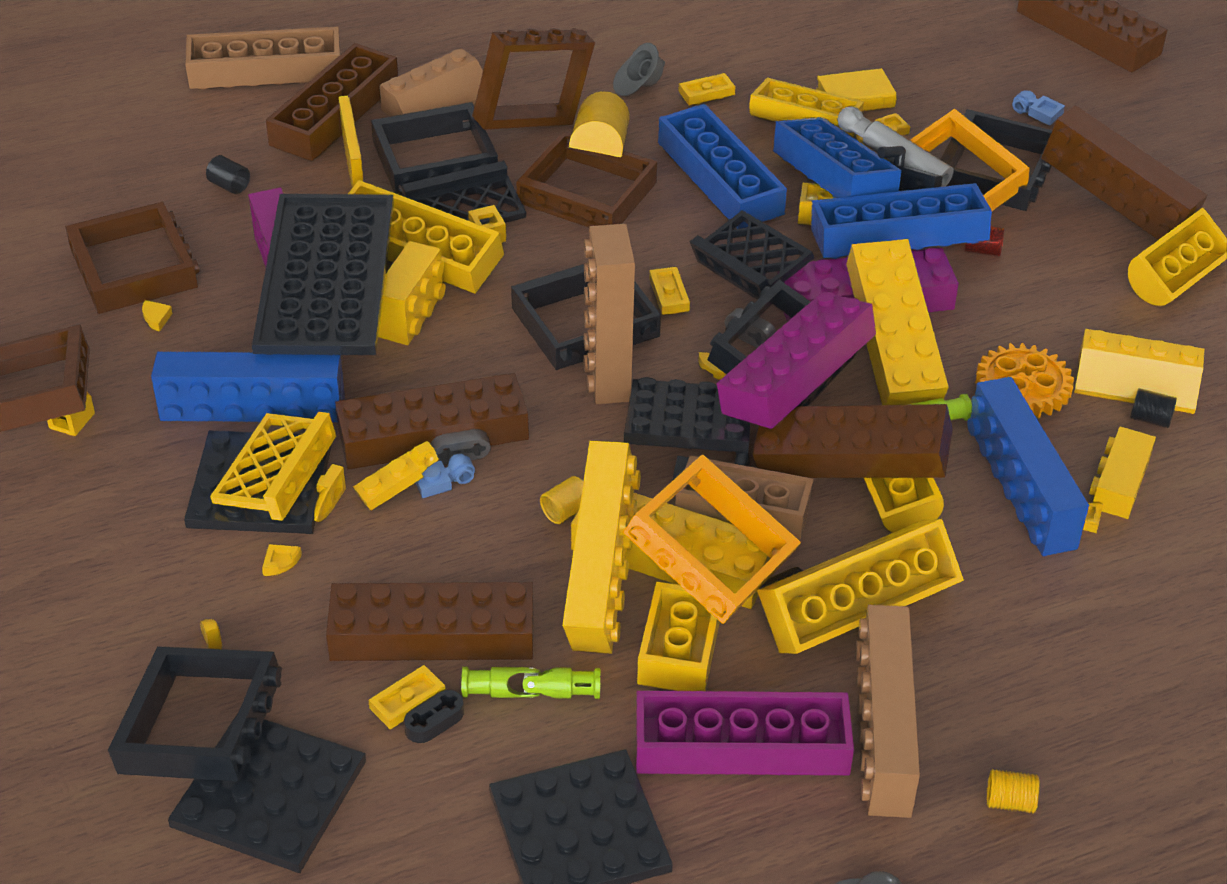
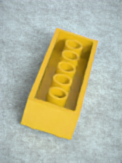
[348,180,504,294]
[846,239,949,405]
[562,441,641,654]
[571,493,771,609]
[757,518,964,654]

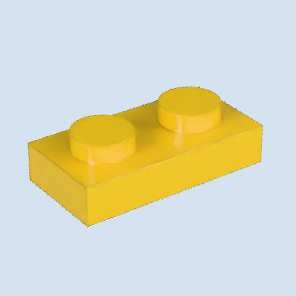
[679,73,735,105]
[649,267,690,315]
[368,665,445,730]

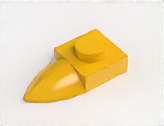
[314,464,346,522]

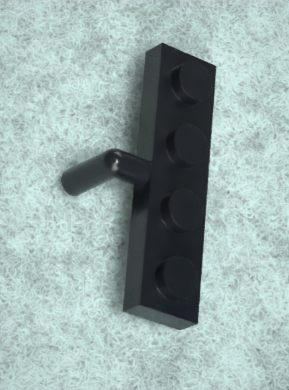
[878,146,943,191]

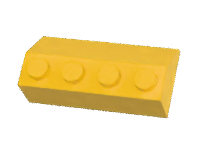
[1074,329,1205,414]

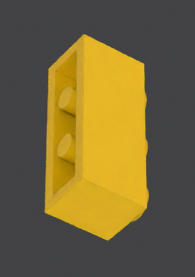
[1089,426,1156,519]

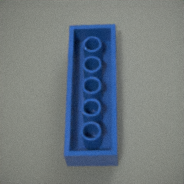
[658,104,787,229]
[773,117,901,198]
[811,183,992,259]
[151,352,345,422]
[967,377,1089,556]

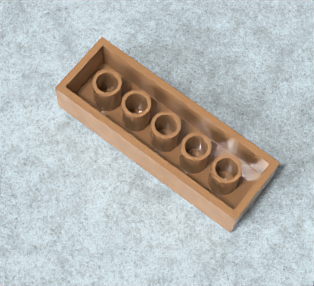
[185,27,341,89]
[583,224,635,405]
[855,605,920,818]

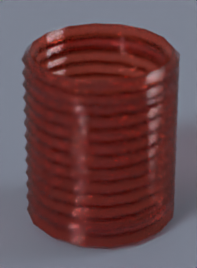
[964,226,1005,257]

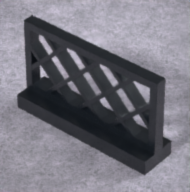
[402,161,526,224]
[690,210,814,299]

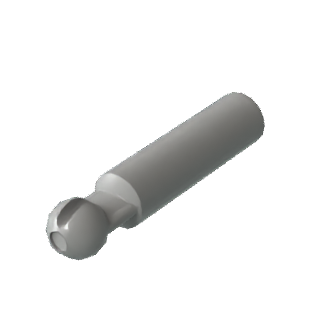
[837,106,954,187]

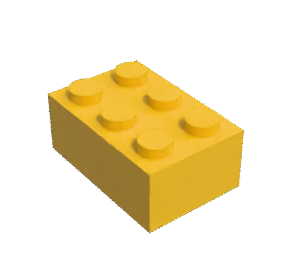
[378,241,446,345]
[637,581,720,691]

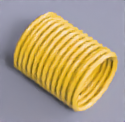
[540,476,584,524]
[987,769,1039,814]

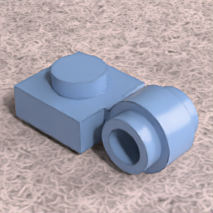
[1012,91,1065,126]
[415,454,475,498]

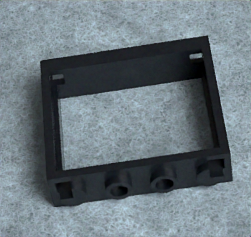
[371,102,498,195]
[940,109,1052,211]
[511,264,661,370]
[707,279,858,406]
[108,646,282,781]

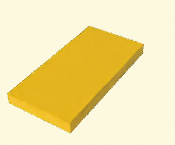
[339,96,363,188]

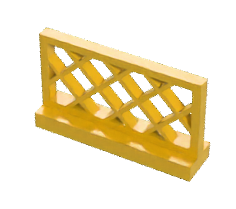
[210,412,336,521]

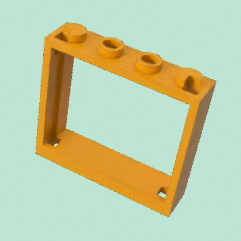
[884,109,1030,211]
[623,454,801,624]

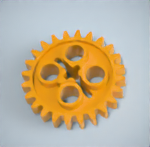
[975,343,1074,418]

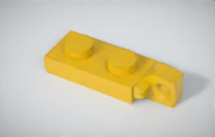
[353,441,439,510]

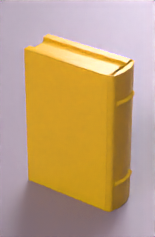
[816,68,897,111]

